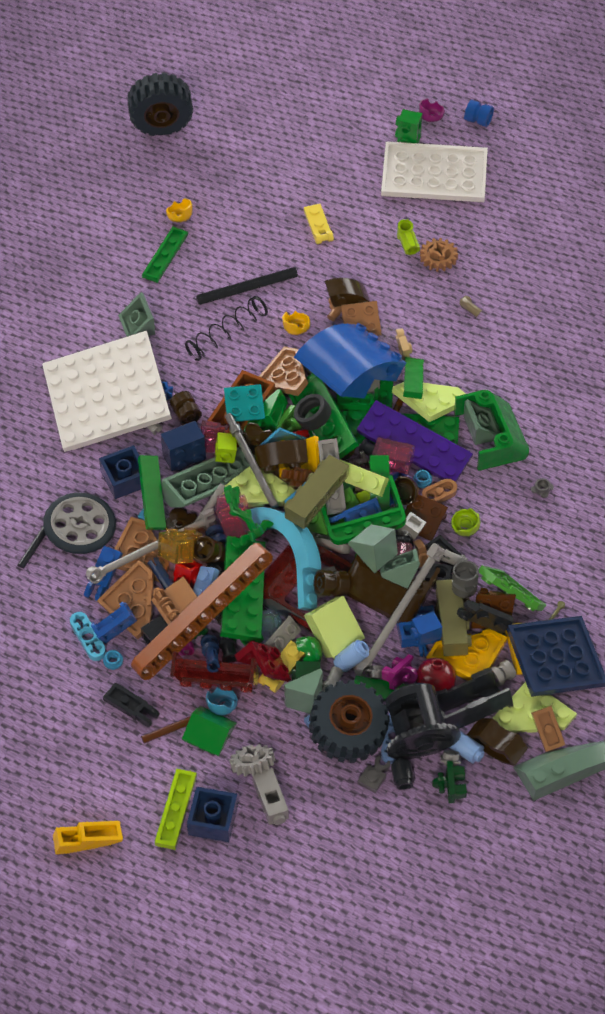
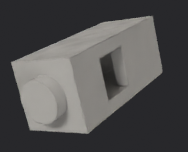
[253,768,289,825]

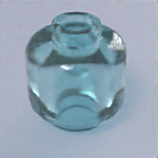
[261,609,281,636]

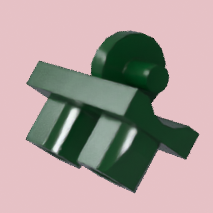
[432,761,467,803]

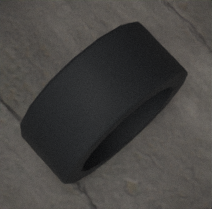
[294,394,331,431]

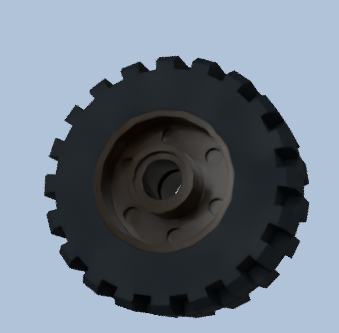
[127,73,193,136]

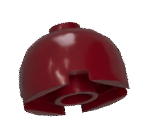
[416,657,456,691]

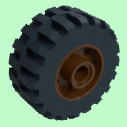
[309,680,390,763]

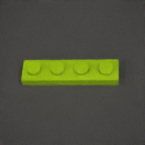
[155,768,197,850]

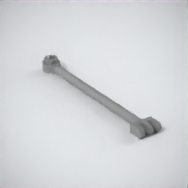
[86,508,217,584]
[353,543,445,677]

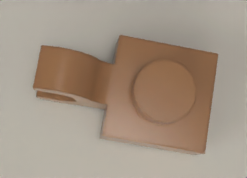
[412,539,429,567]

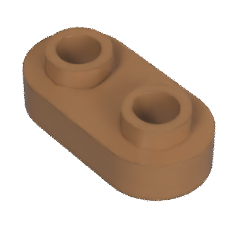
[422,479,457,503]

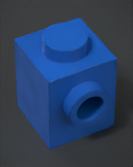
[410,611,442,645]

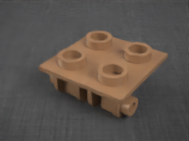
[341,301,382,336]
[151,577,197,625]

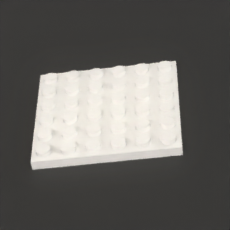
[42,331,172,452]

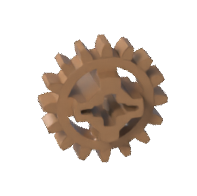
[420,238,458,272]

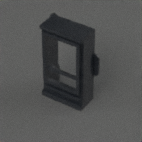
[436,668,514,729]

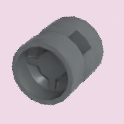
[452,560,479,598]

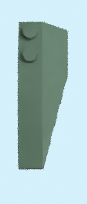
[161,447,255,507]
[513,740,605,801]

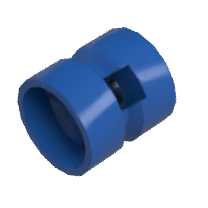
[464,99,494,127]

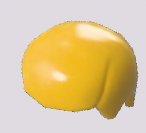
[166,198,193,223]
[282,311,311,335]

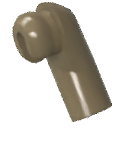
[460,296,482,317]

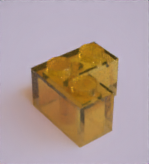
[158,528,203,564]

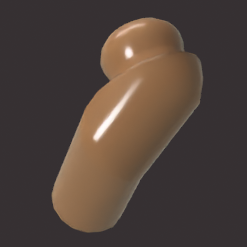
[327,298,342,322]

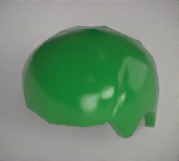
[296,636,323,662]

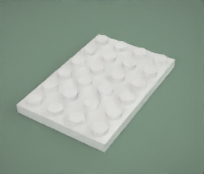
[381,142,488,202]

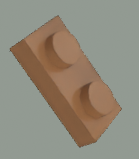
[531,706,565,752]

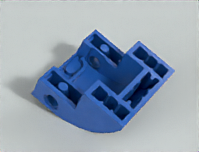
[294,323,406,398]

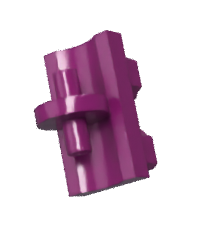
[382,654,418,690]

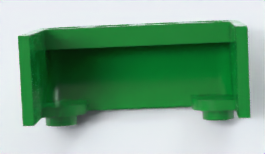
[454,390,529,471]
[320,475,406,545]

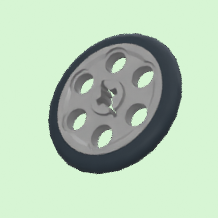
[43,493,116,554]

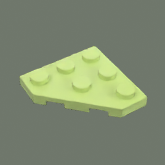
[392,382,466,422]
[218,466,296,508]
[493,682,577,733]

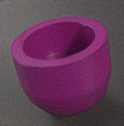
[179,641,194,656]

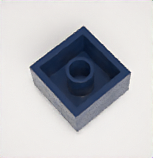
[161,421,206,472]
[99,445,141,499]
[187,786,238,843]

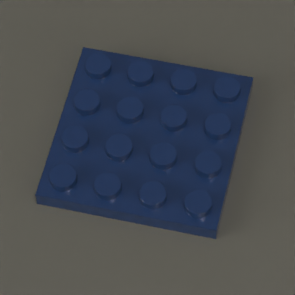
[506,616,605,697]

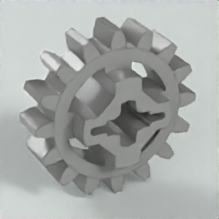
[229,744,275,776]

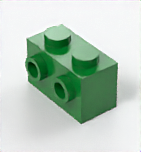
[395,109,422,143]

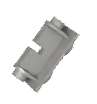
[264,616,301,653]

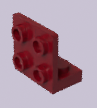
[235,641,291,682]

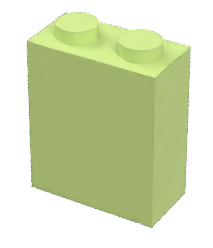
[304,596,365,659]

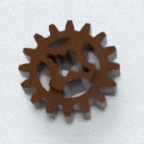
[281,467,314,489]

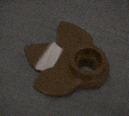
[242,422,272,455]
[164,508,197,537]

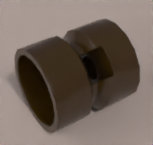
[170,391,202,426]
[192,536,225,565]
[313,570,350,596]

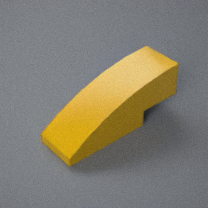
[53,821,123,854]

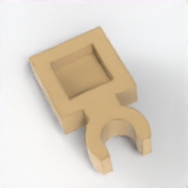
[395,328,412,361]

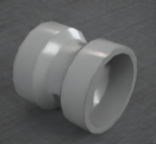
[491,660,516,687]

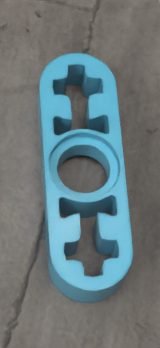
[70,612,106,661]

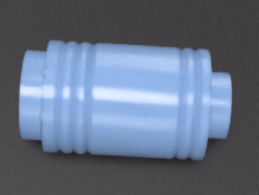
[333,640,369,672]
[449,730,485,764]

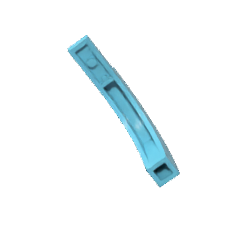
[250,507,322,611]

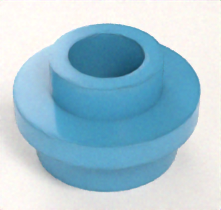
[413,470,432,488]
[103,650,123,670]

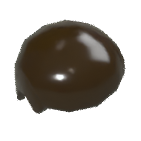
[390,476,419,505]

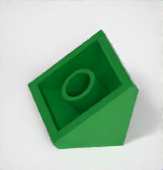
[182,706,237,756]

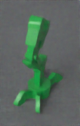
[224,485,274,547]

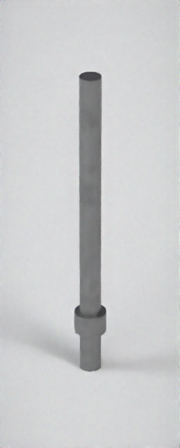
[225,413,278,509]

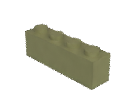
[284,455,349,529]
[436,580,472,656]

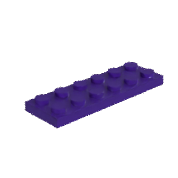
[356,400,473,482]

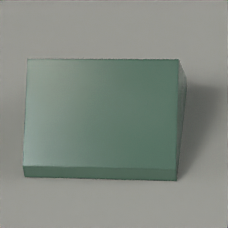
[118,292,155,337]
[463,399,500,445]
[348,524,398,573]
[380,549,420,589]
[284,668,323,714]

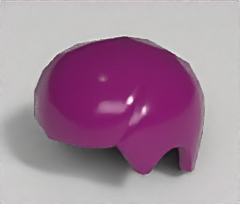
[419,99,445,122]

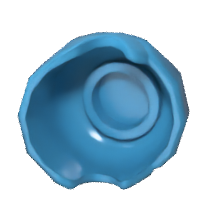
[205,687,238,716]

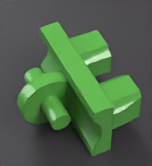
[270,405,302,433]

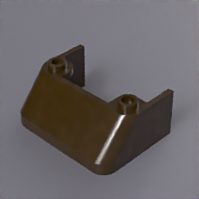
[347,554,441,623]

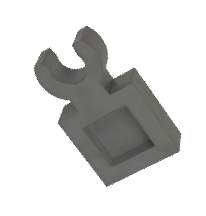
[358,756,391,793]

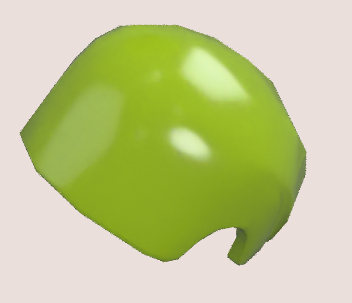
[451,508,481,537]

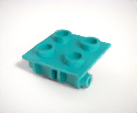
[224,384,265,423]

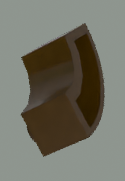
[325,278,370,307]
[254,440,308,473]
[466,718,528,766]

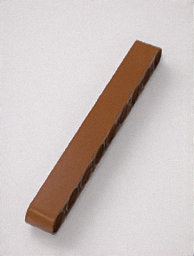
[131,543,273,680]

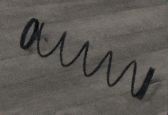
[185,296,268,361]

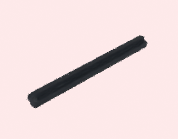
[196,267,298,305]

